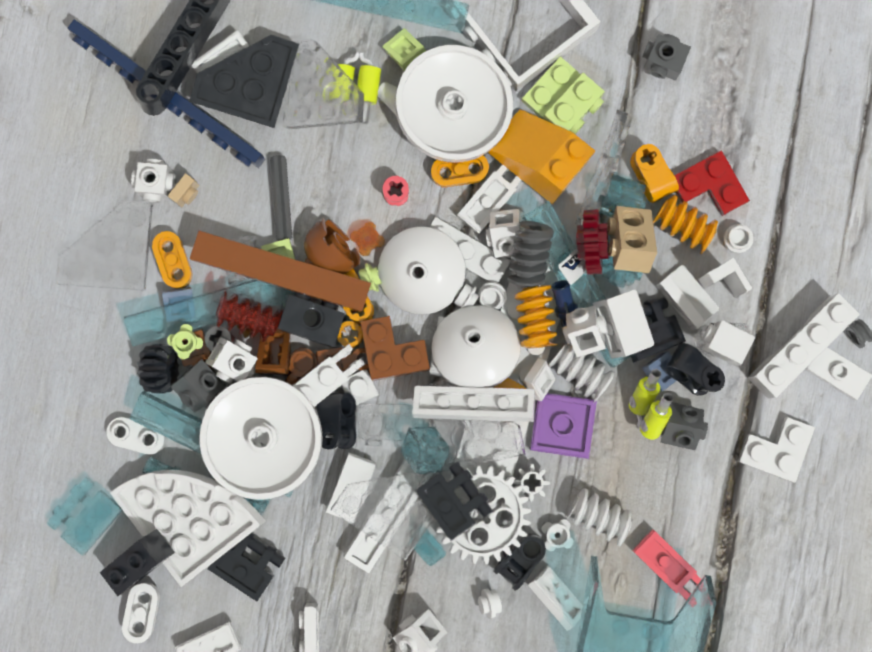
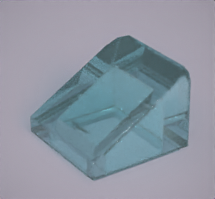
[411,531,446,566]

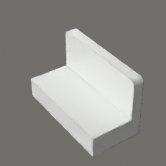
[697,258,752,298]
[655,265,719,331]
[592,290,654,359]

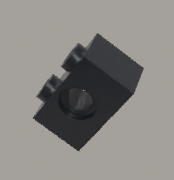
[274,292,345,347]
[99,529,175,597]

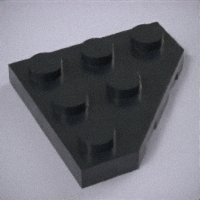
[189,35,299,128]

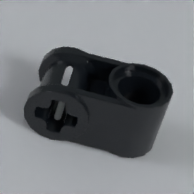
[665,343,725,396]
[317,393,357,450]
[493,533,546,591]

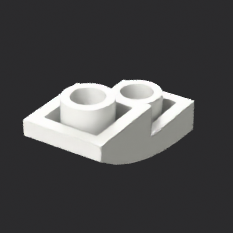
[326,452,376,522]

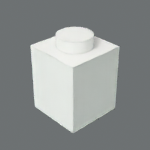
[702,320,755,366]

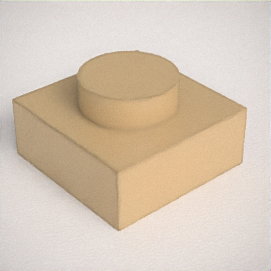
[168,173,200,208]

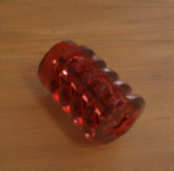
[215,290,282,343]

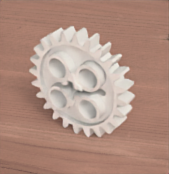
[433,465,531,564]

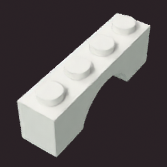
[748,293,860,399]

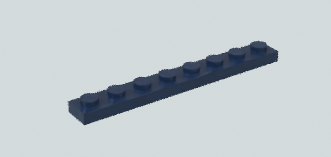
[67,19,265,169]

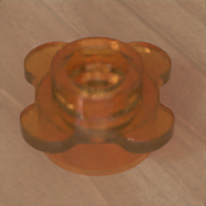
[350,222,385,256]

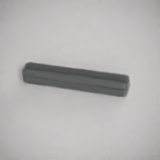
[270,155,292,241]

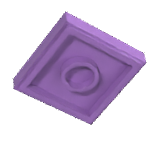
[530,393,597,459]

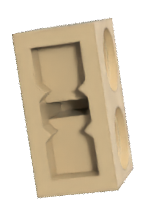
[607,206,657,273]

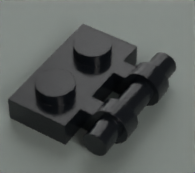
[630,297,686,363]
[415,462,494,542]
[207,533,286,602]

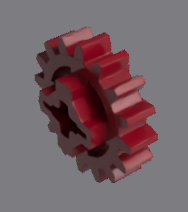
[576,209,609,275]

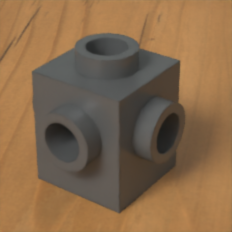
[642,34,691,81]
[170,359,226,413]
[660,402,708,450]

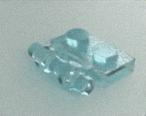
[47,477,123,556]

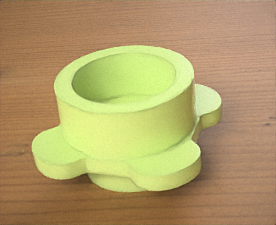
[359,263,382,292]
[167,324,203,359]

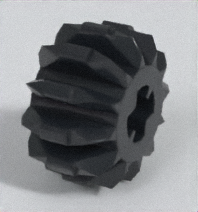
[137,344,180,394]

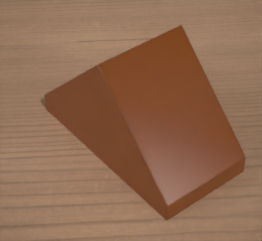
[255,329,291,375]

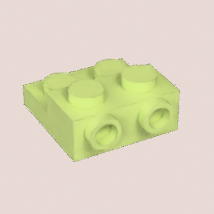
[521,56,605,134]

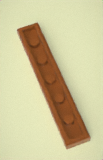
[189,230,371,312]

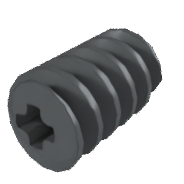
[507,221,554,287]

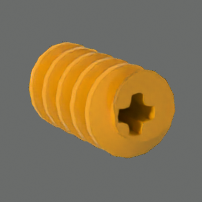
[653,195,718,254]
[514,285,558,349]

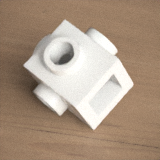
[131,159,176,203]
[486,209,525,258]
[563,306,608,357]
[205,337,258,384]
[393,609,448,652]

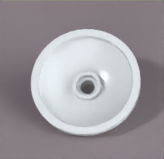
[378,226,466,314]
[432,306,521,388]

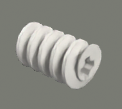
[548,343,615,403]
[566,488,633,547]

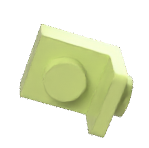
[382,28,426,71]

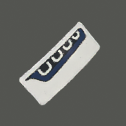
[558,248,587,285]

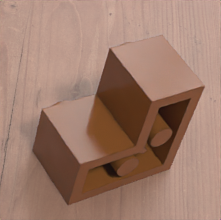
[360,316,430,381]

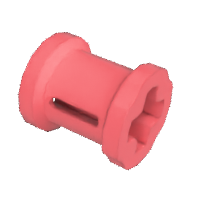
[382,176,409,206]

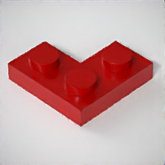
[674,150,750,216]

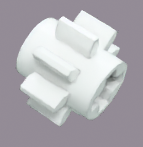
[513,464,550,501]

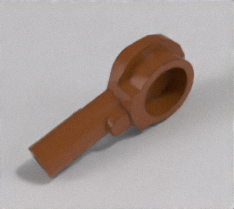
[284,348,318,386]

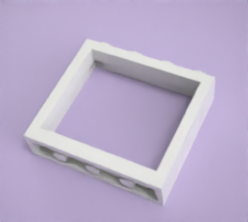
[445,0,600,92]

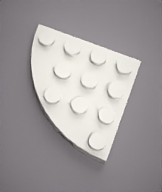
[110,470,266,587]

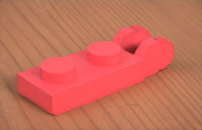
[632,529,712,607]

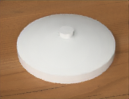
[395,45,513,162]
[200,377,322,500]

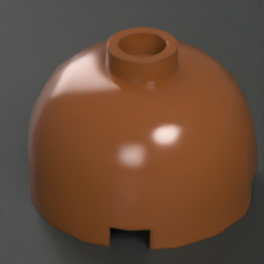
[304,218,361,274]

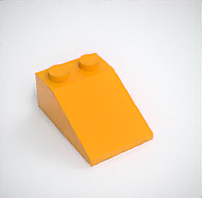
[488,109,596,205]

